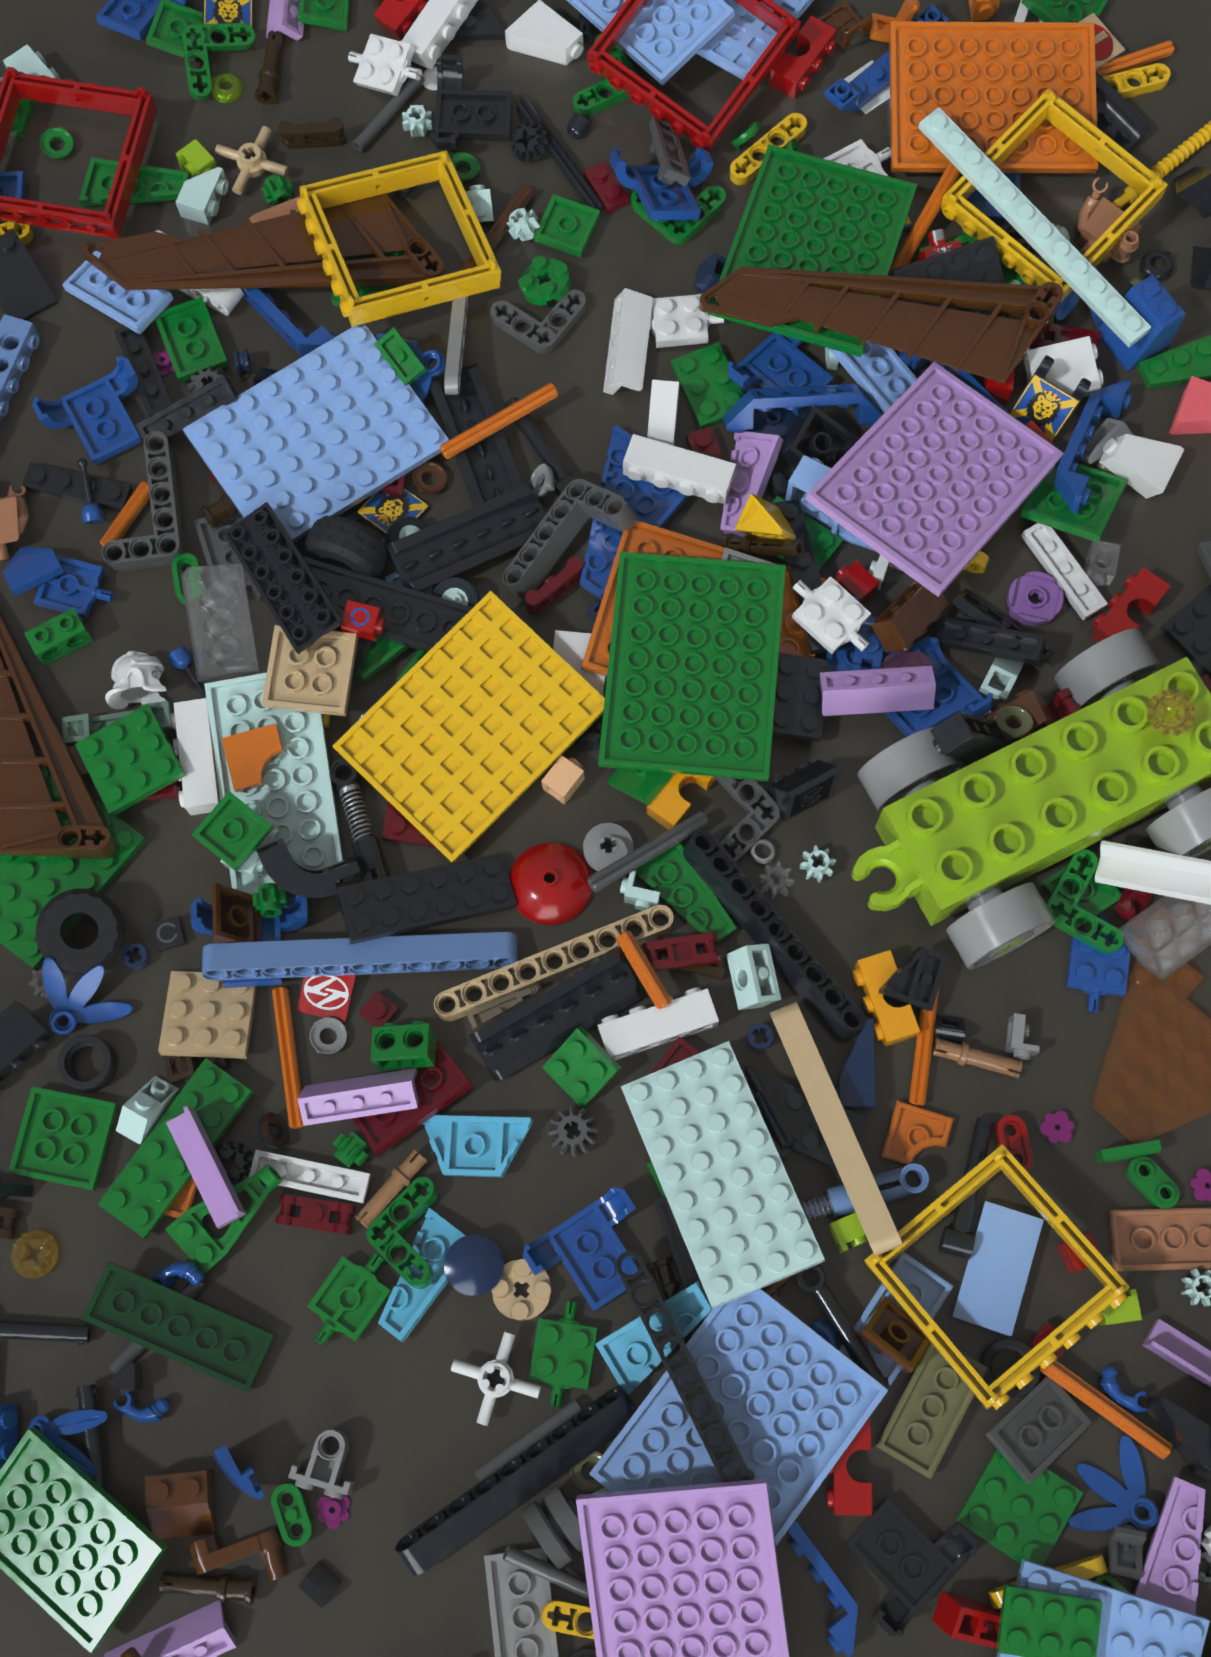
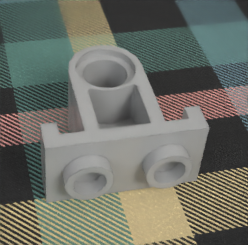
[288,1429,355,1499]

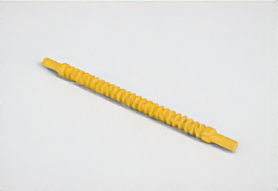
[1112,120,1211,209]

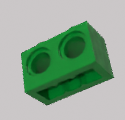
[24,607,94,667]
[370,1021,436,1070]

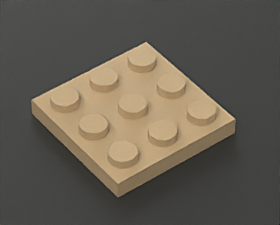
[262,625,358,716]
[158,971,257,1059]

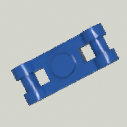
[851,616,884,671]

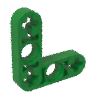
[182,23,255,101]
[573,33,639,117]
[631,185,726,245]
[1046,850,1124,954]
[366,1177,439,1289]

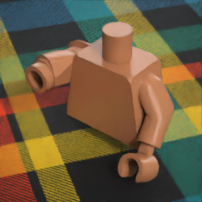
[1077,177,1142,263]
[0,485,29,560]

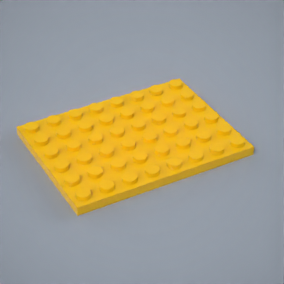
[332,591,605,863]

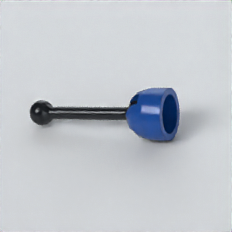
[77,458,105,524]
[167,646,206,698]

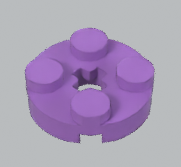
[1007,571,1064,626]

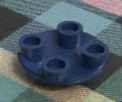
[443,1234,504,1296]

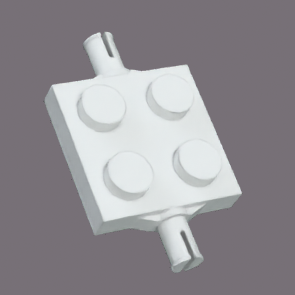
[348,34,422,97]
[824,139,891,176]
[650,294,724,348]
[792,576,871,654]

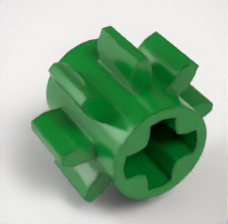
[261,174,295,206]
[252,883,288,918]
[332,1131,369,1168]

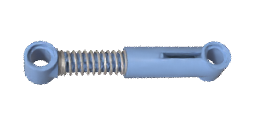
[800,1163,929,1221]

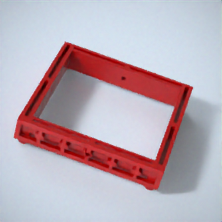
[587,0,801,153]
[0,67,158,239]

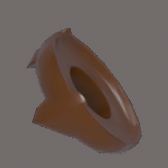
[412,461,447,494]

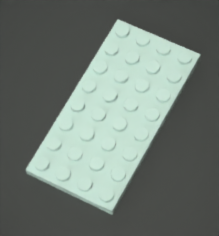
[204,673,344,895]
[621,1041,825,1309]

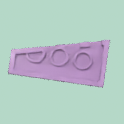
[720,431,784,537]
[1134,1476,1205,1614]

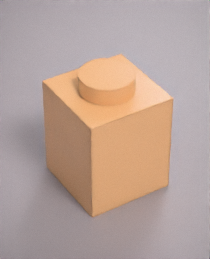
[541,755,585,805]

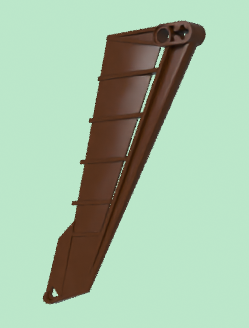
[83,193,444,290]
[699,266,1063,384]
[0,615,117,859]

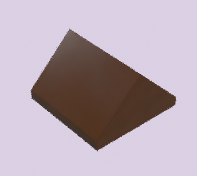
[212,883,262,943]
[857,1296,930,1373]

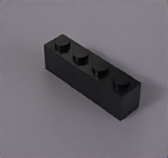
[930,711,1012,762]

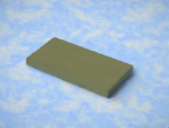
[876,1342,988,1479]

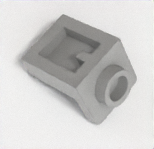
[1005,1013,1040,1060]

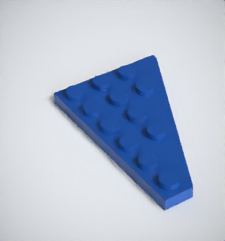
[580,425,689,600]

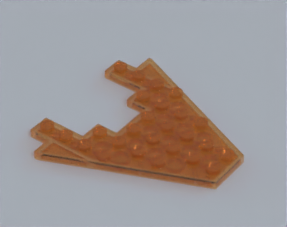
[1091,901,1211,1144]

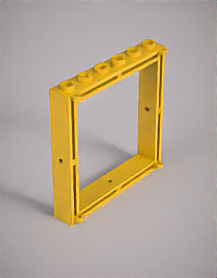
[940,89,1168,303]
[297,150,501,327]
[864,1144,1129,1410]

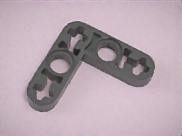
[490,289,586,354]
[715,777,780,861]

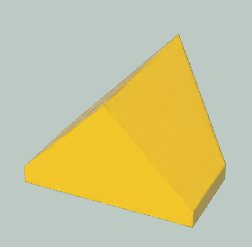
[735,493,796,540]

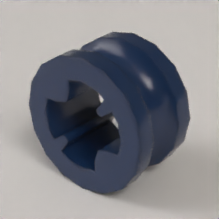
[234,349,252,374]
[121,943,150,971]
[747,1023,774,1051]

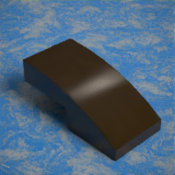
[163,1055,231,1083]

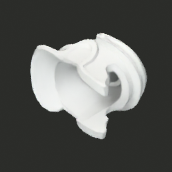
[105,651,166,710]

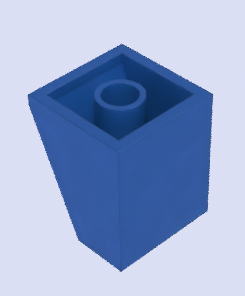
[1098,274,1186,373]

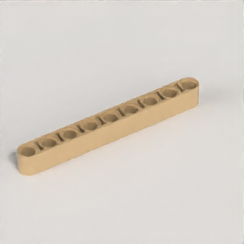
[434,905,674,1022]
[770,1001,903,1256]

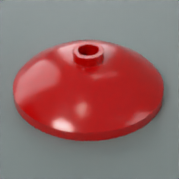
[509,842,592,926]

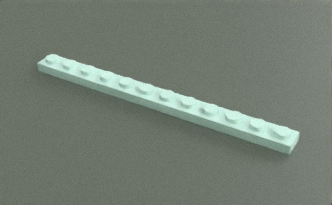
[918,107,1151,348]

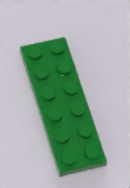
[98,1058,254,1239]

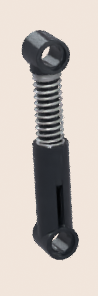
[329,758,390,882]

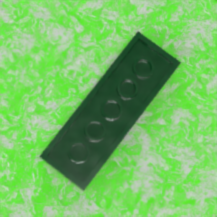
[81,1262,275,1392]

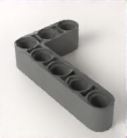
[101,431,185,572]
[502,479,636,600]

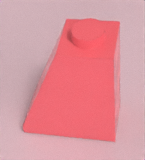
[1169,376,1211,435]

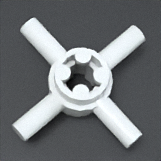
[451,1332,541,1426]

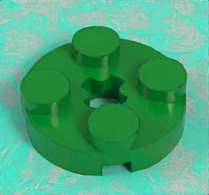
[518,256,571,306]

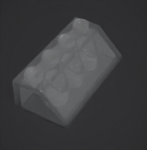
[181,564,259,682]
[1119,896,1211,980]

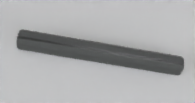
[588,811,709,892]

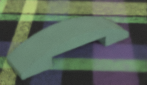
[62,700,172,745]

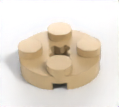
[492,1259,552,1321]

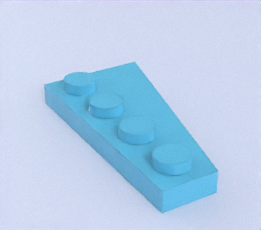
[378,1208,466,1343]
[595,1281,712,1395]

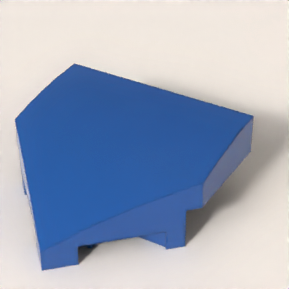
[3,547,65,596]
[213,1445,265,1500]

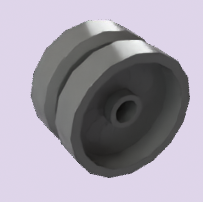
[521,1484,583,1570]

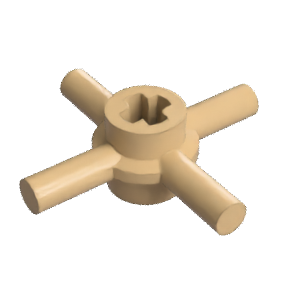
[215,126,289,195]

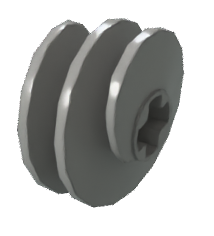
[583,823,634,871]

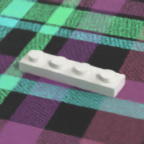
[1021,523,1108,621]
[249,1150,371,1204]

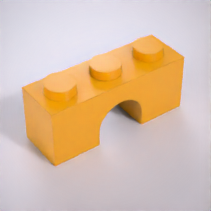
[647,773,716,830]
[853,950,920,1047]

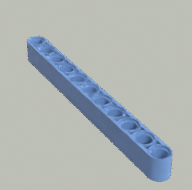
[202,932,519,981]

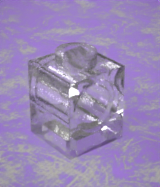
[1084,541,1121,586]

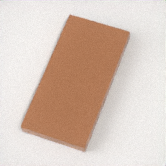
[1108,1208,1211,1272]

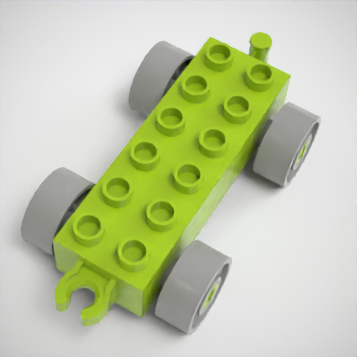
[851,628,1211,970]

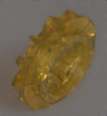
[1147,690,1195,736]
[9,1230,59,1279]

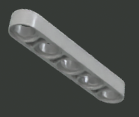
[444,296,468,395]

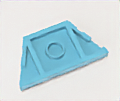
[423,1115,533,1178]

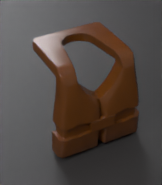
[818,1,873,50]

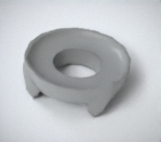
[529,464,555,498]
[309,1017,347,1054]

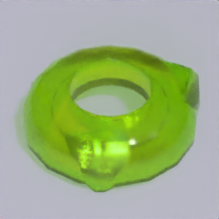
[211,73,243,104]

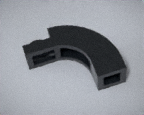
[256,838,360,898]

